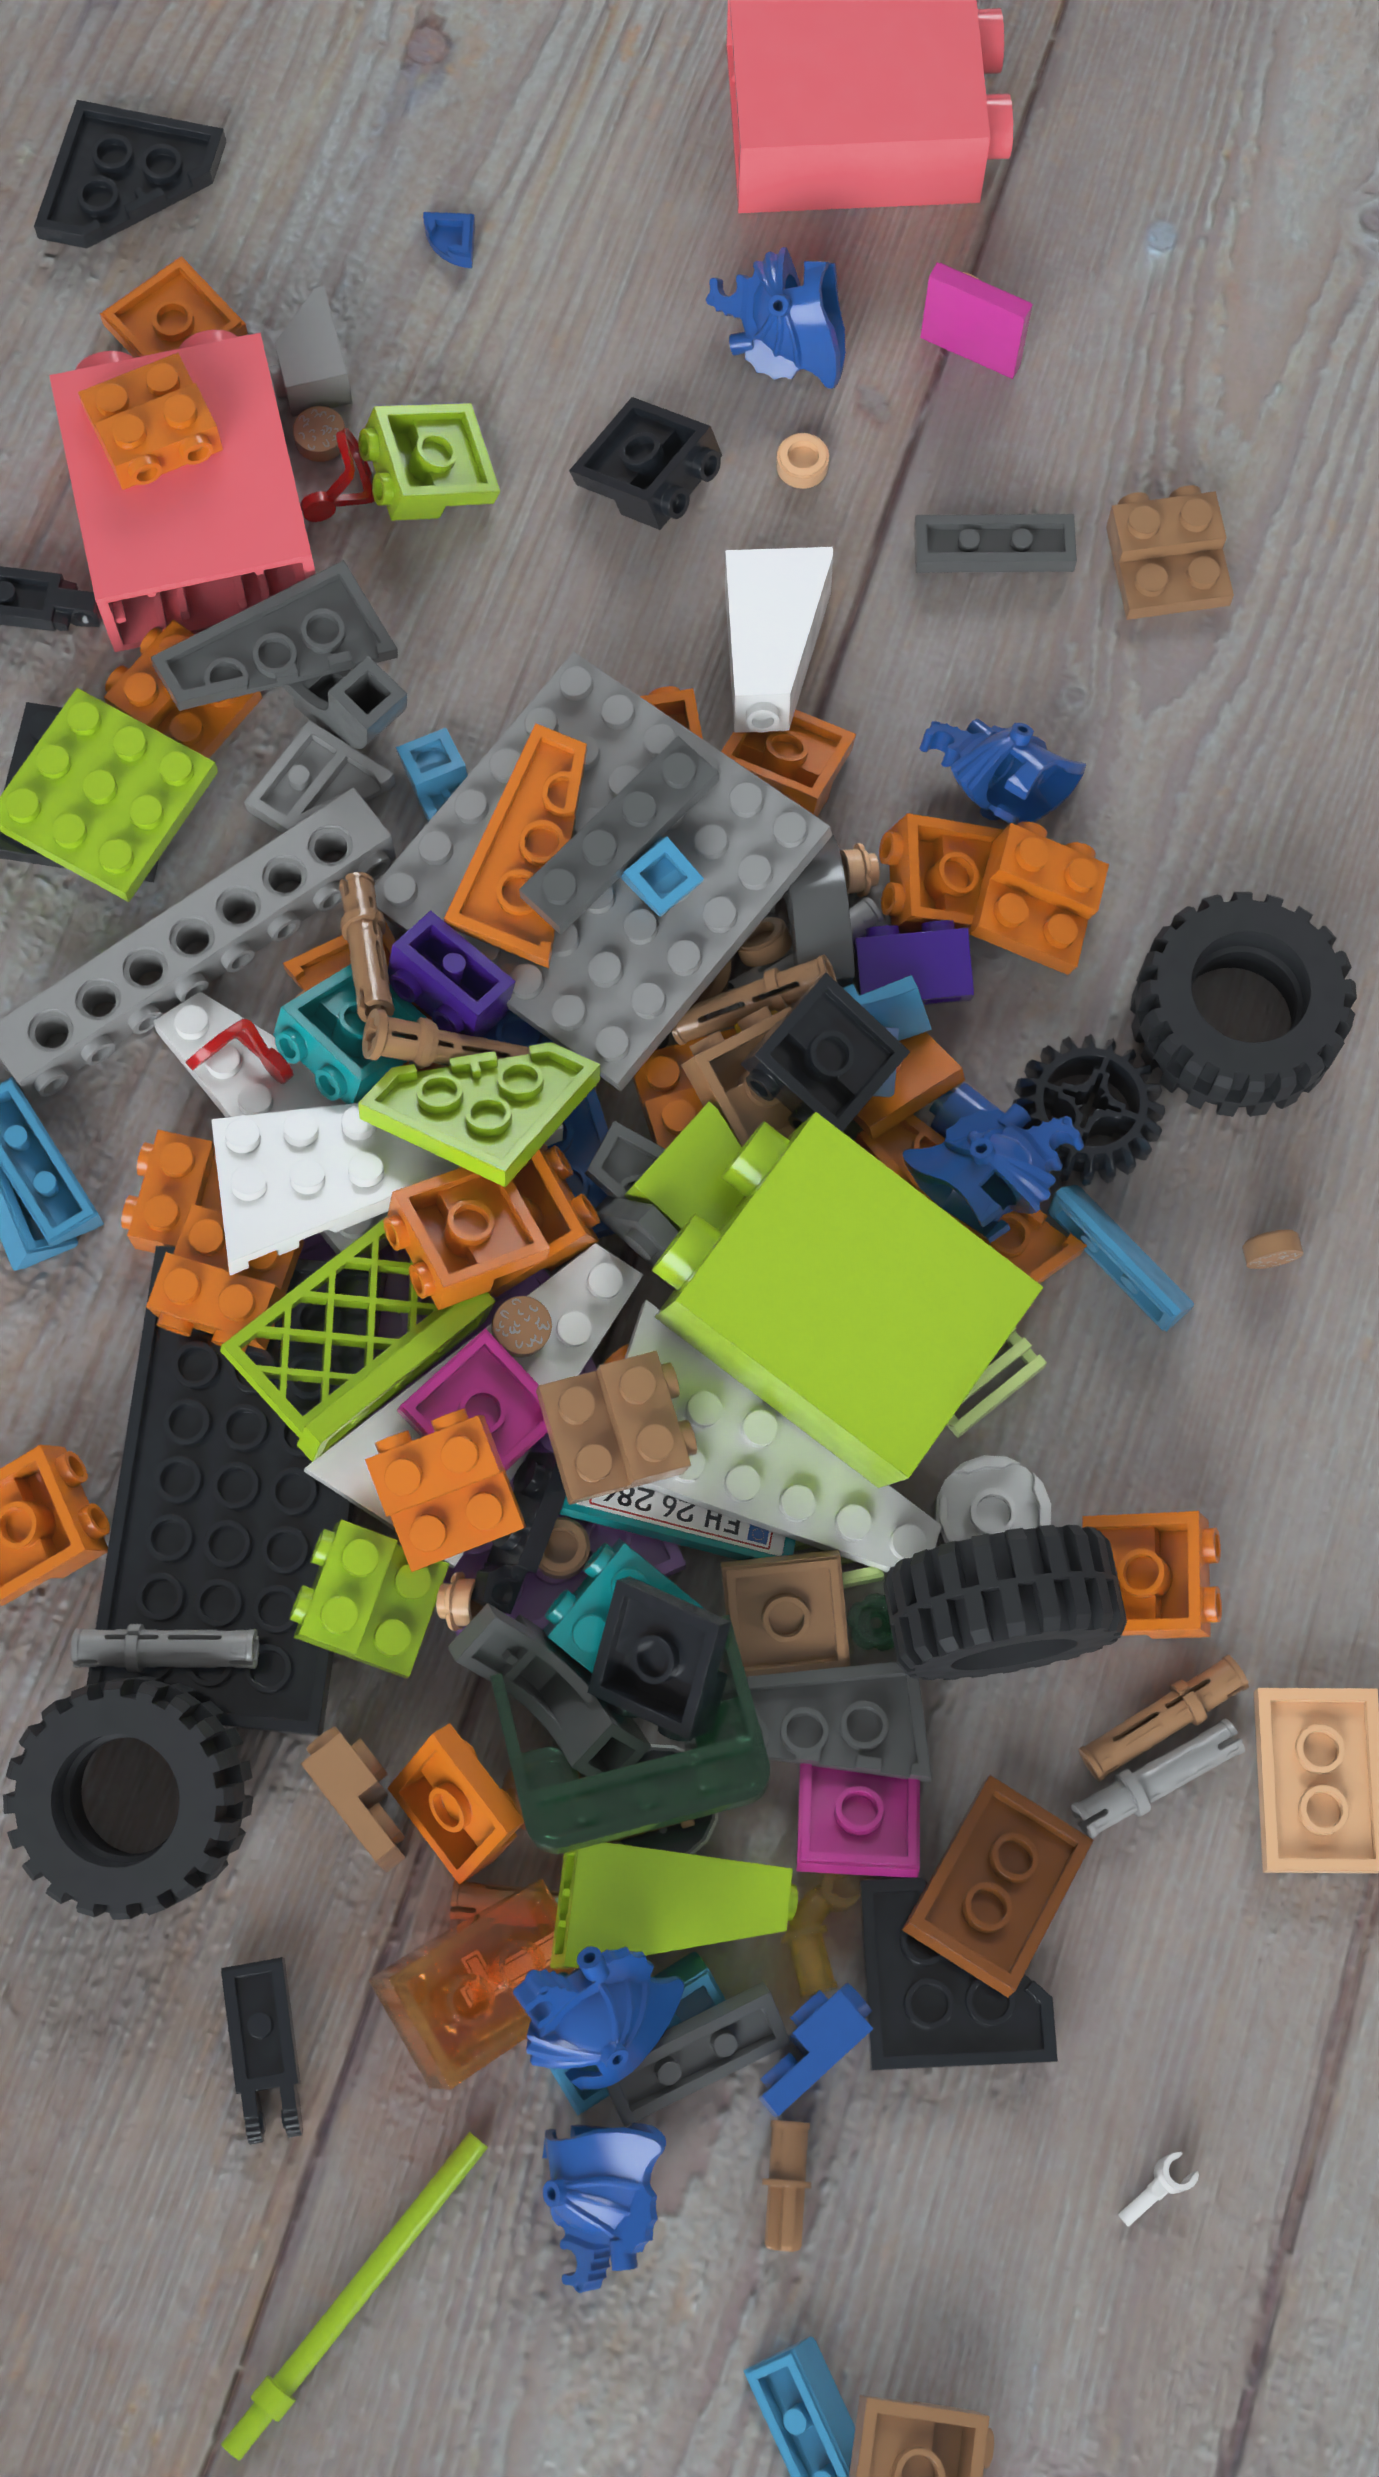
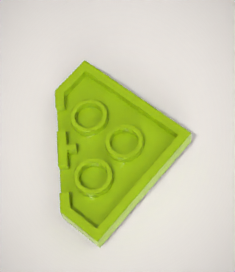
[358,1042,600,1187]

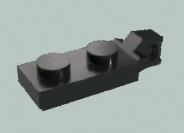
[0,566,102,632]
[471,1452,566,1614]

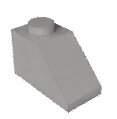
[269,286,353,417]

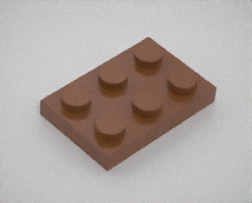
[902,1775,1094,1998]

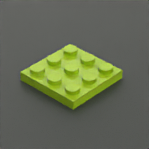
[0,688,218,902]

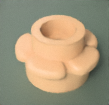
[840,843,880,897]
[436,1572,484,1631]

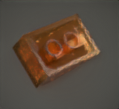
[368,1878,580,2090]

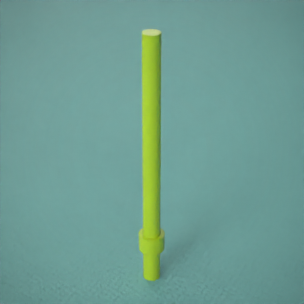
[221,2131,488,2461]

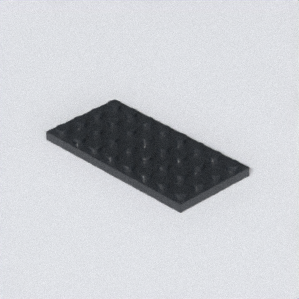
[86,1246,387,1737]

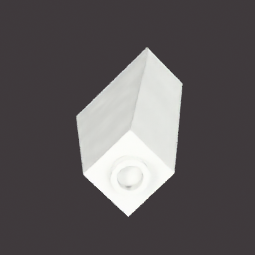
[725,547,833,733]

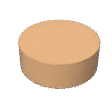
[776,433,829,489]

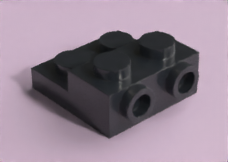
[569,397,723,530]
[741,972,910,1132]
[587,1576,731,1742]

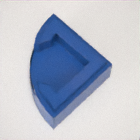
[423,212,475,268]

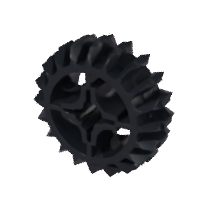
[1012,1034,1165,1186]

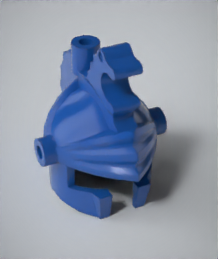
[706,247,846,389]
[919,719,1086,825]
[902,1103,1084,1243]
[513,1946,684,2090]
[542,2123,666,2293]

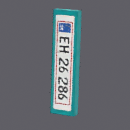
[559,1486,796,1560]

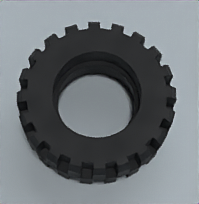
[1130,892,1357,1117]
[883,1525,1127,1680]
[3,1676,253,1920]

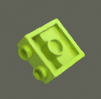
[358,403,500,521]
[289,1519,450,1678]

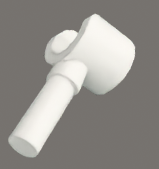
[1118,2152,1199,2227]

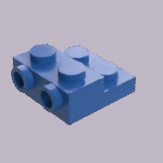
[758,1982,874,2117]

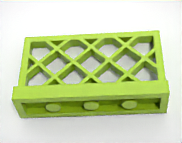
[220,1216,496,1462]

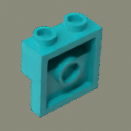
[273,964,428,1104]
[543,1538,706,1673]

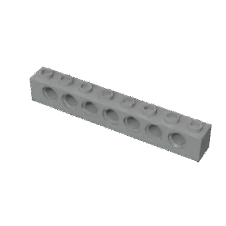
[0,787,396,1102]

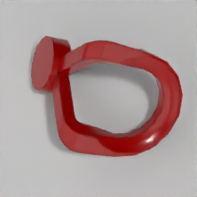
[300,428,375,522]
[185,1019,294,1084]

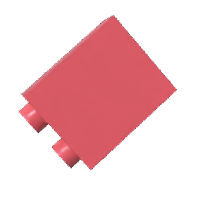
[726,0,1013,213]
[49,330,316,652]

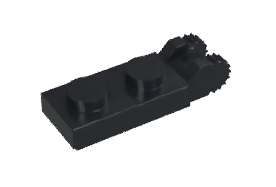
[221,1957,303,2145]

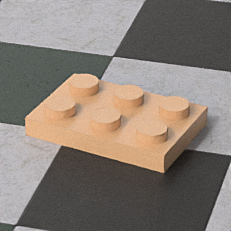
[1254,1688,1379,1873]

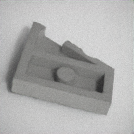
[244,720,396,834]

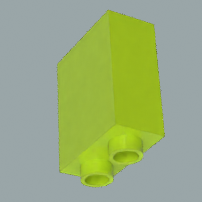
[651,1112,1043,1488]

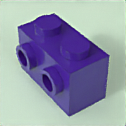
[388,910,516,1037]
[854,920,974,1005]

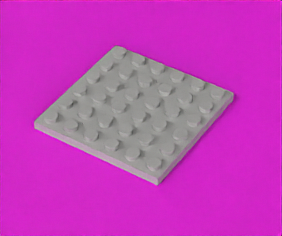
[374,652,832,1091]

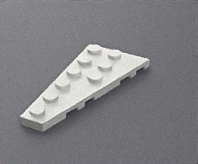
[304,1243,643,1568]
[624,1300,942,1573]

